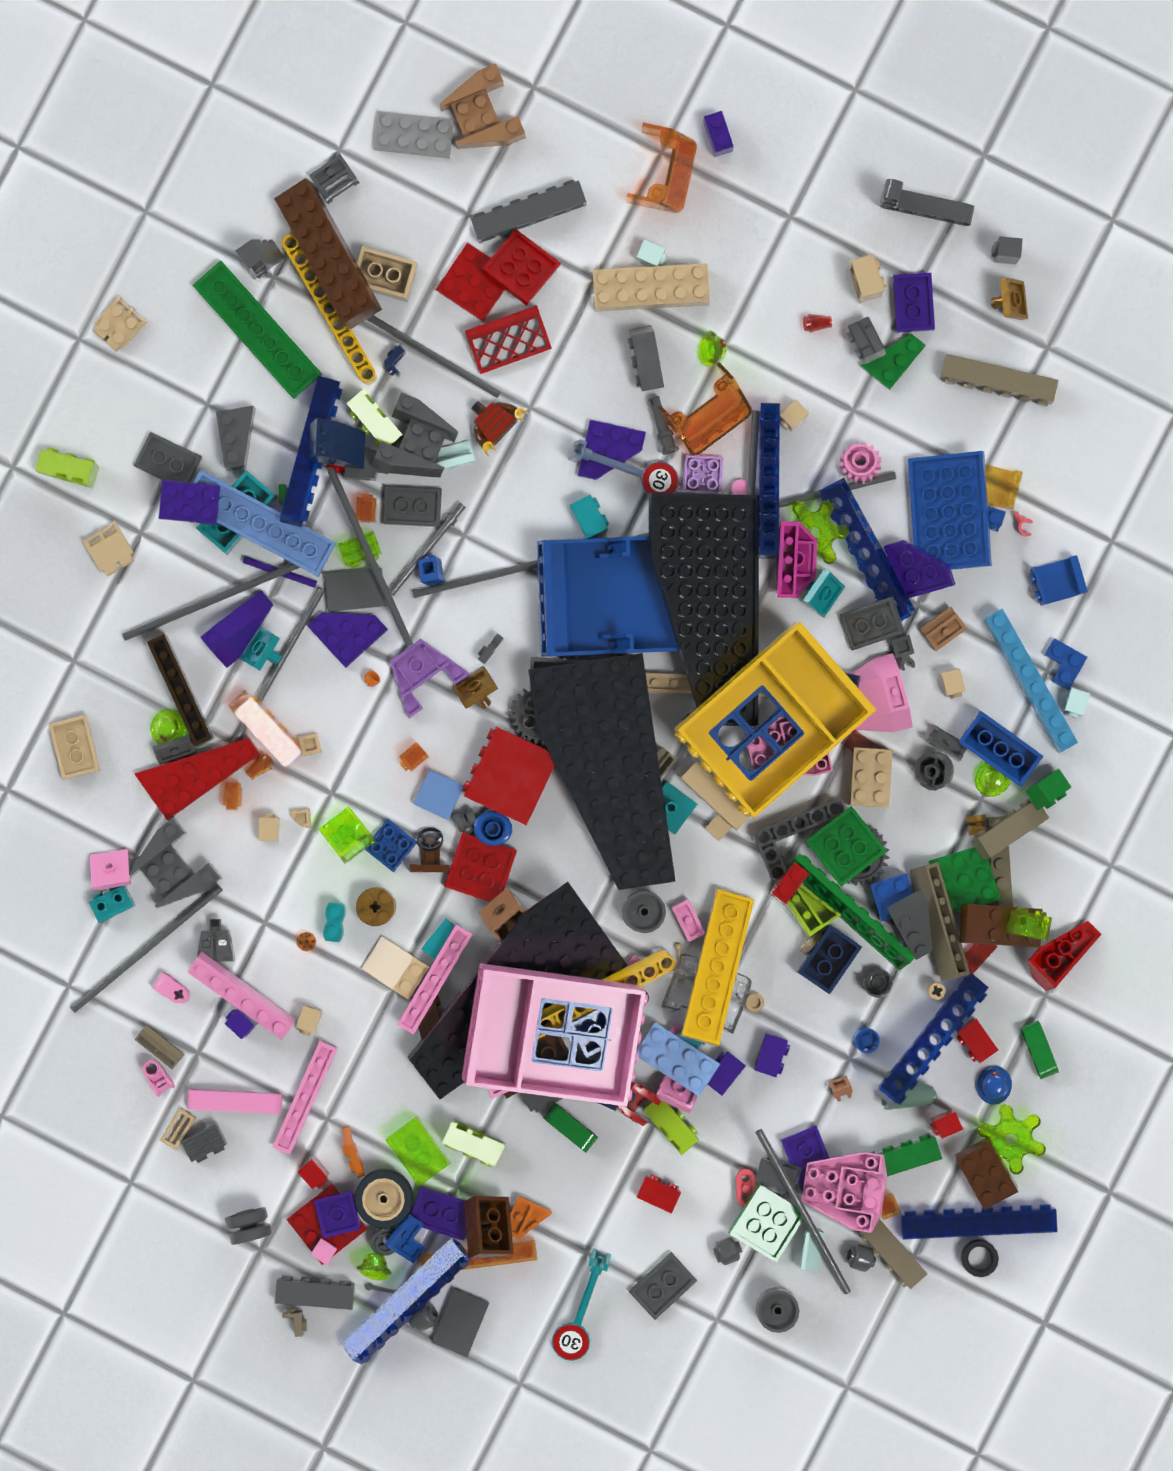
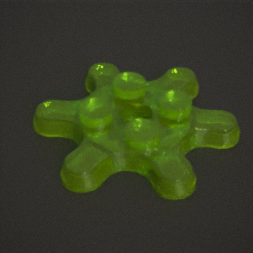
[792,500,849,564]
[977,1104,1046,1175]

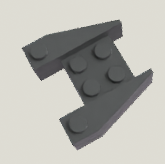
[372,392,458,478]
[129,818,222,908]

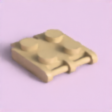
[93,296,148,352]
[82,520,134,576]

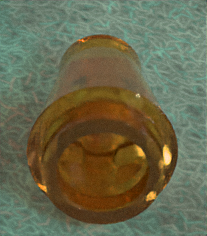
[246,753,275,780]

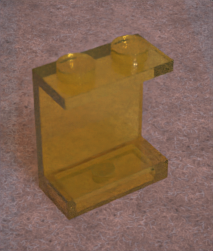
[985,464,1023,511]

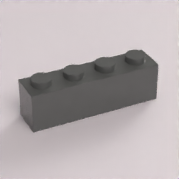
[275,1275,355,1310]

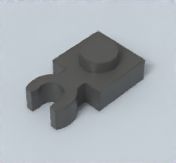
[478,633,504,665]
[890,635,915,671]

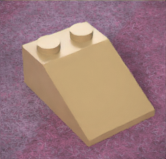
[361,936,430,1000]

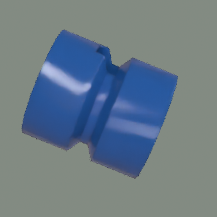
[853,1027,880,1053]

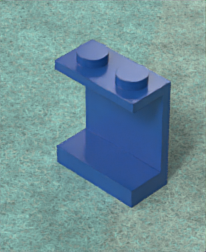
[1029,555,1088,606]

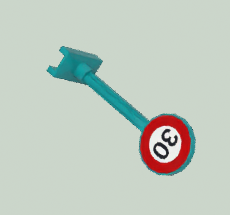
[552,1248,611,1361]

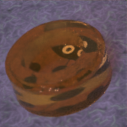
[297,932,316,951]

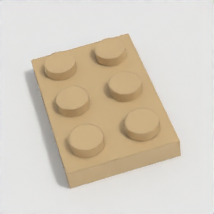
[49,714,101,780]

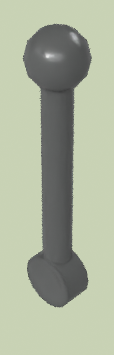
[365,1283,405,1297]

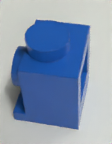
[988,506,1006,532]
[418,555,446,586]

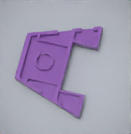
[390,639,470,719]

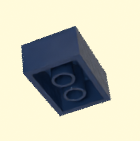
[797,925,862,995]

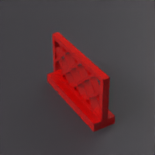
[465,305,552,374]

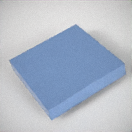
[413,770,464,820]

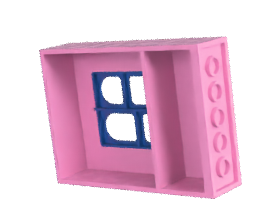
[462,963,648,1106]

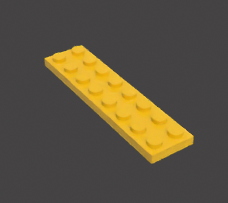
[681,889,754,1047]

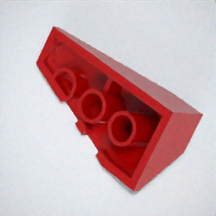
[1027,921,1101,991]

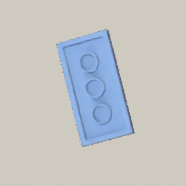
[637,1022,720,1097]

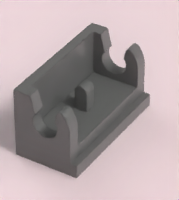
[926,725,967,762]

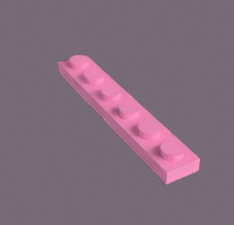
[397,925,473,1035]
[273,1041,338,1155]

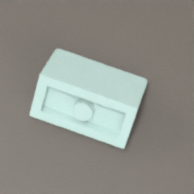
[436,441,476,471]
[799,1229,824,1271]

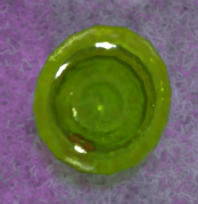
[697,330,727,367]
[150,709,186,745]
[975,762,1011,797]
[356,1253,392,1281]

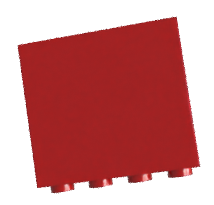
[462,726,555,826]

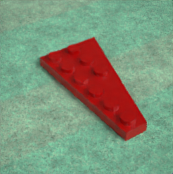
[135,738,261,820]

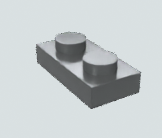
[153,735,196,765]

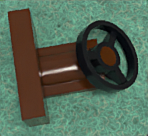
[410,827,449,873]

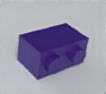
[703,111,734,157]
[225,1009,258,1039]
[754,1033,790,1078]
[708,1051,746,1096]

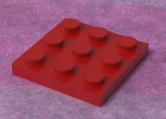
[481,229,561,306]
[435,242,505,322]
[444,832,517,902]
[286,1183,368,1265]

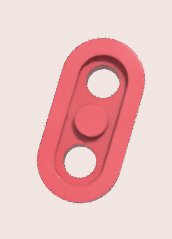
[736,1169,756,1207]

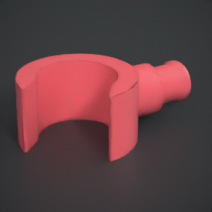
[1013,512,1033,537]

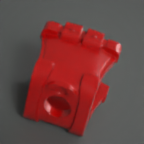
[615,1082,661,1126]

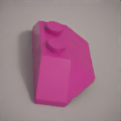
[776,521,818,598]

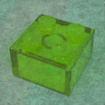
[318,806,375,864]

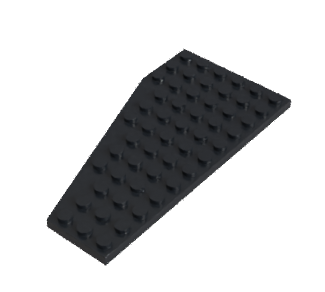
[528,653,676,890]
[408,882,628,1100]

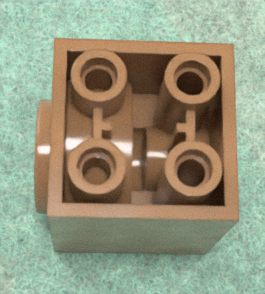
[478,887,528,943]

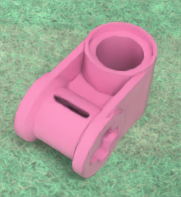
[152,971,190,1003]
[143,1059,175,1097]

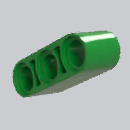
[1020,1020,1059,1079]
[543,1103,598,1153]

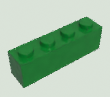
[868,1133,942,1177]

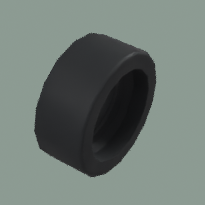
[961,1239,999,1277]

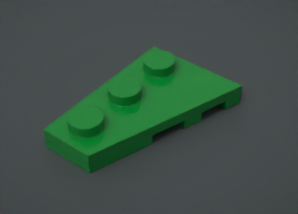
[860,333,926,390]

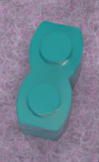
[323,902,346,942]

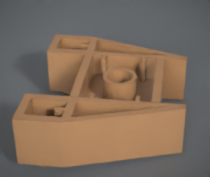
[440,63,526,149]

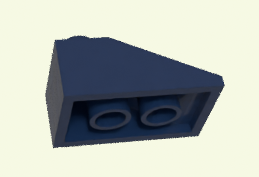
[308,418,365,469]

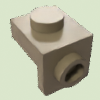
[282,1308,307,1337]

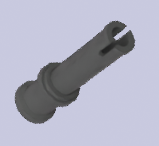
[648,396,679,455]

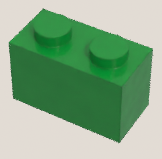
[1025,768,1072,810]

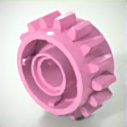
[840,442,881,484]

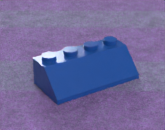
[958,710,1044,787]

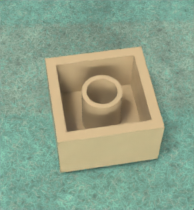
[848,254,886,304]

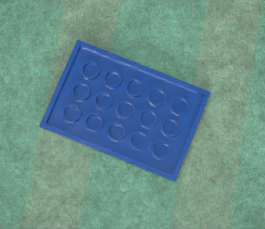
[908,451,992,570]

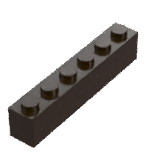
[147,634,214,747]

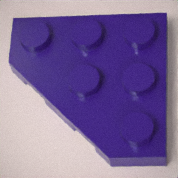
[578,420,646,480]
[884,540,956,601]
[307,613,388,668]

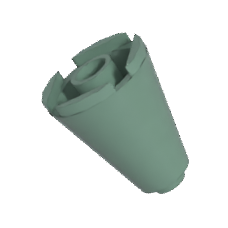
[881,1071,937,1110]

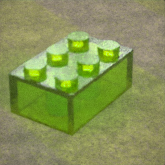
[385,1115,451,1186]

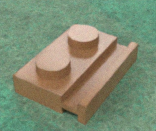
[920,607,968,651]

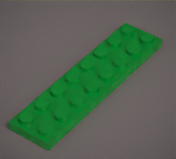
[192,260,322,399]
[785,854,915,971]

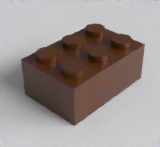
[955,1136,1019,1210]
[464,1196,514,1259]

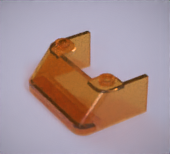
[627,122,697,213]
[658,362,752,455]

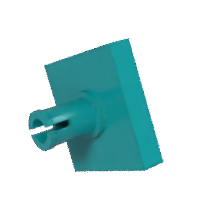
[803,569,846,618]
[240,626,281,671]
[662,782,698,835]

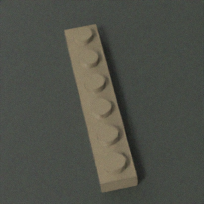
[987,816,1013,907]

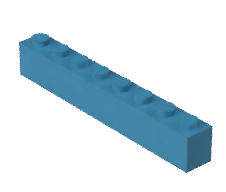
[983,608,1078,753]

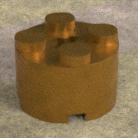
[356,887,396,926]

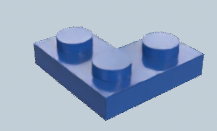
[1044,638,1088,691]
[385,1213,425,1263]

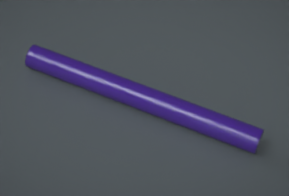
[243,556,318,588]

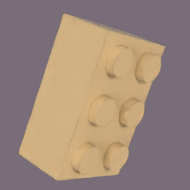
[357,246,418,302]
[849,747,893,808]

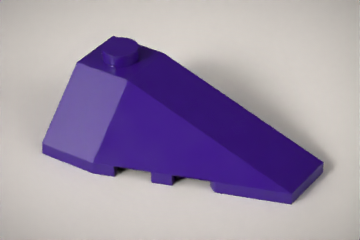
[200,590,273,668]

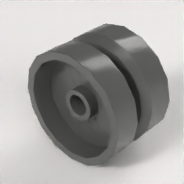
[622,891,666,933]
[224,1207,272,1245]
[756,1287,800,1333]

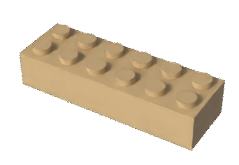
[593,263,710,312]

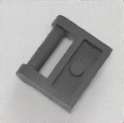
[309,154,360,204]

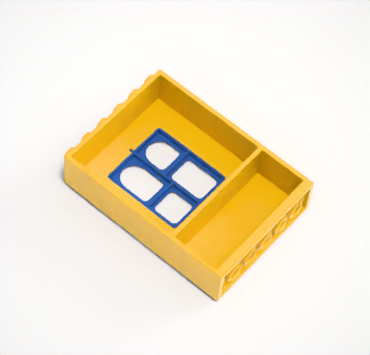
[674,622,876,818]

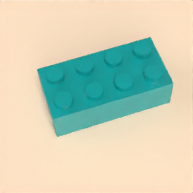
[196,470,277,555]

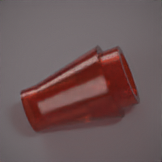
[803,314,832,333]

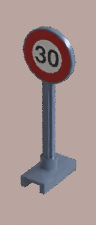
[568,439,679,496]

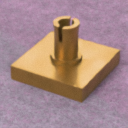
[991,278,1028,320]
[452,667,498,709]

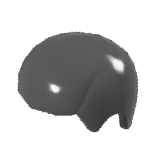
[863,968,893,998]

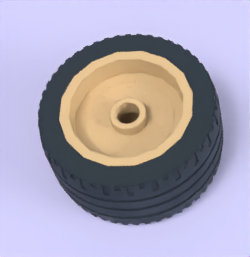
[355,1169,413,1228]

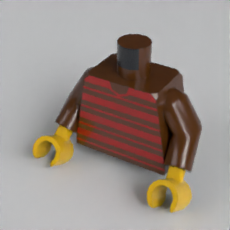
[471,401,529,456]

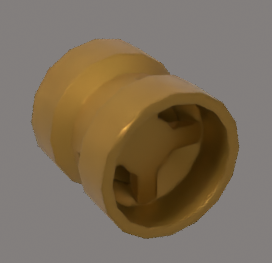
[967,814,987,836]

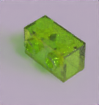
[1006,907,1052,941]

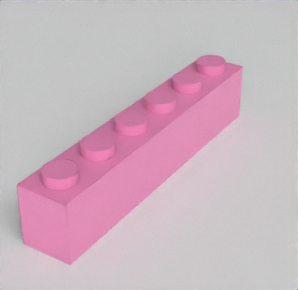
[187,951,295,1040]

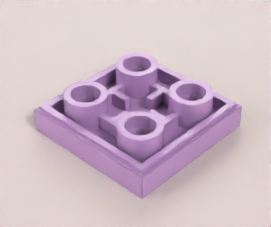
[683,455,723,494]

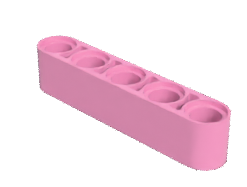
[187,1089,282,1114]

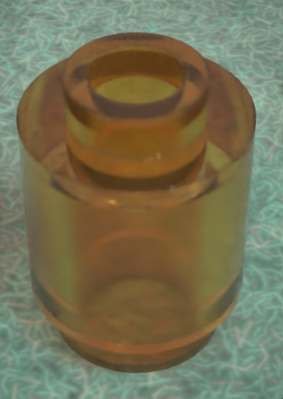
[222,782,242,810]

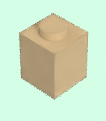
[779,400,809,431]
[940,669,966,699]
[258,814,280,841]
[296,1005,323,1036]

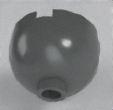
[914,751,954,791]

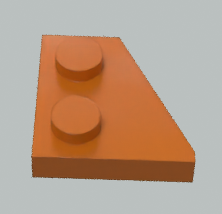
[342,1126,365,1178]
[510,1195,552,1239]

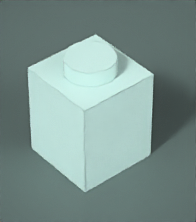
[636,240,667,267]
[1063,688,1090,718]

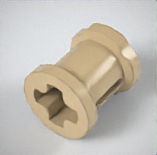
[927,982,946,1000]

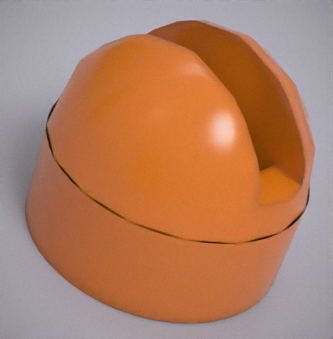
[364,670,380,687]

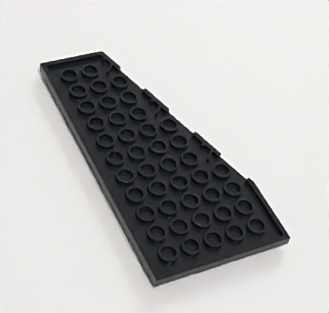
[649,493,759,726]

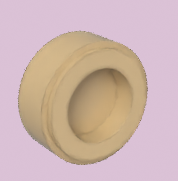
[745,993,764,1012]

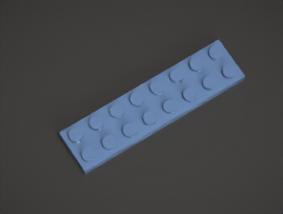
[194,470,337,577]

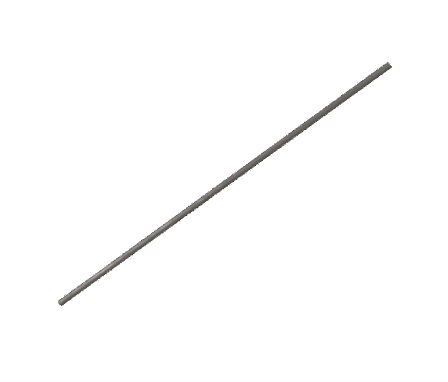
[413,472,896,598]

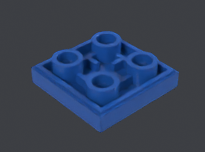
[364,819,417,873]

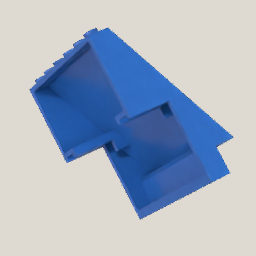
[537,536,679,657]

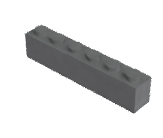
[471,180,587,244]

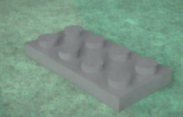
[374,111,454,159]

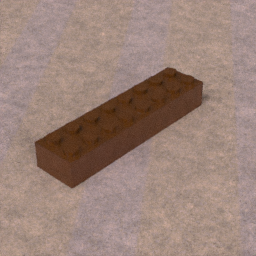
[274,178,382,330]

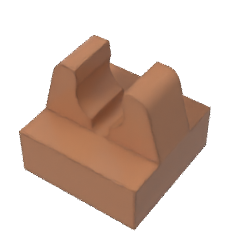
[829,1076,853,1102]

